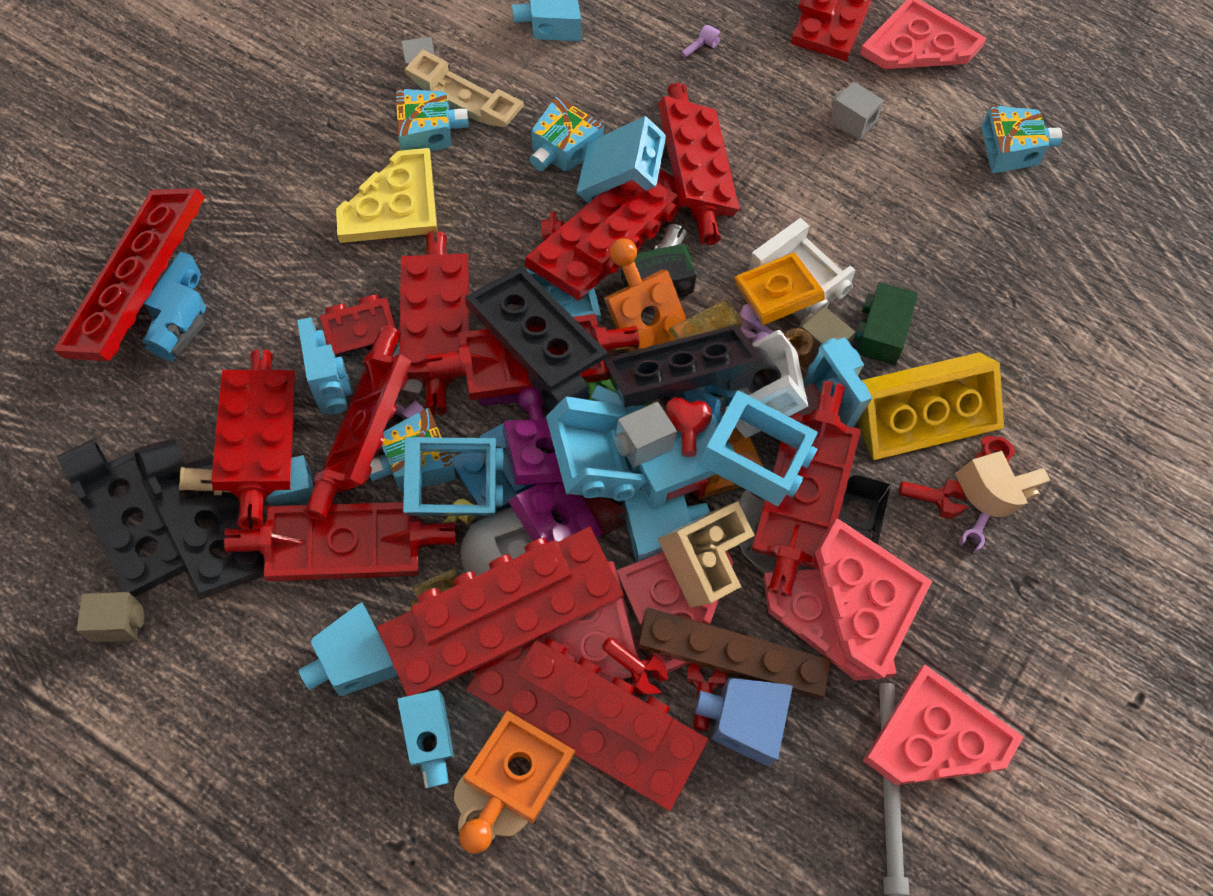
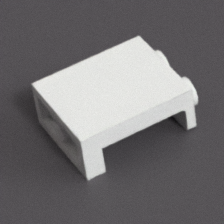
[748,218,856,322]
[725,330,808,439]

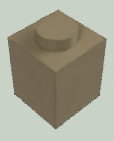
[797,306,855,359]
[77,592,144,642]

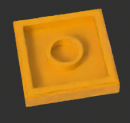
[734,252,825,325]

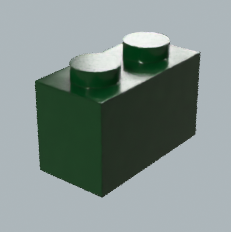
[854,282,918,366]

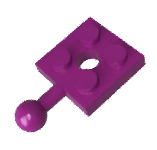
[503,388,563,485]
[508,482,604,543]

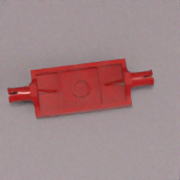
[658,82,740,245]
[399,231,470,415]
[426,314,640,400]
[303,325,411,521]
[211,349,296,530]
[752,381,861,597]
[224,502,455,581]

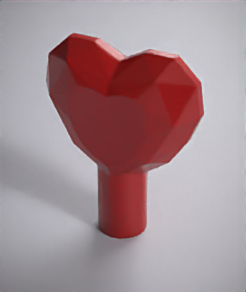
[666,397,713,457]

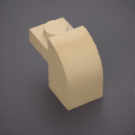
[955,451,1050,517]

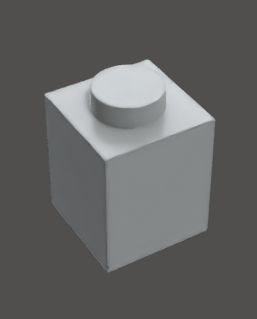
[830,81,884,139]
[614,402,677,467]

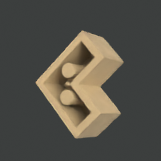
[657,501,755,608]

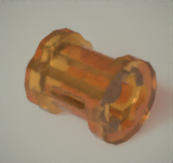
[784,328,813,369]

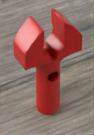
[898,479,968,519]
[602,637,668,696]
[686,663,726,731]

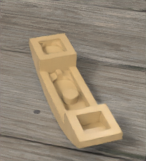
[404,49,524,127]

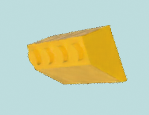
[857,352,1004,460]

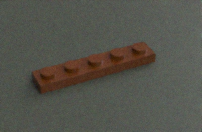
[636,608,831,699]

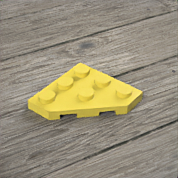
[336,148,437,243]

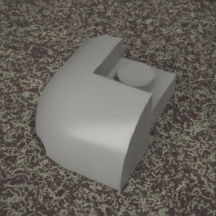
[460,507,532,576]

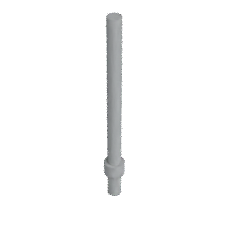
[879,683,909,896]

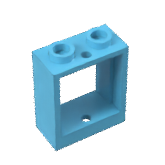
[698,390,818,506]
[403,437,503,516]

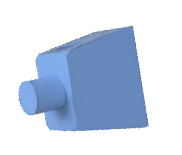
[694,678,793,766]

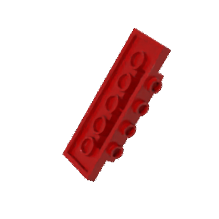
[791,0,873,61]
[525,168,682,301]
[53,188,205,362]
[377,527,624,696]
[466,638,709,811]

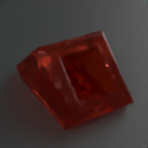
[584,497,627,536]

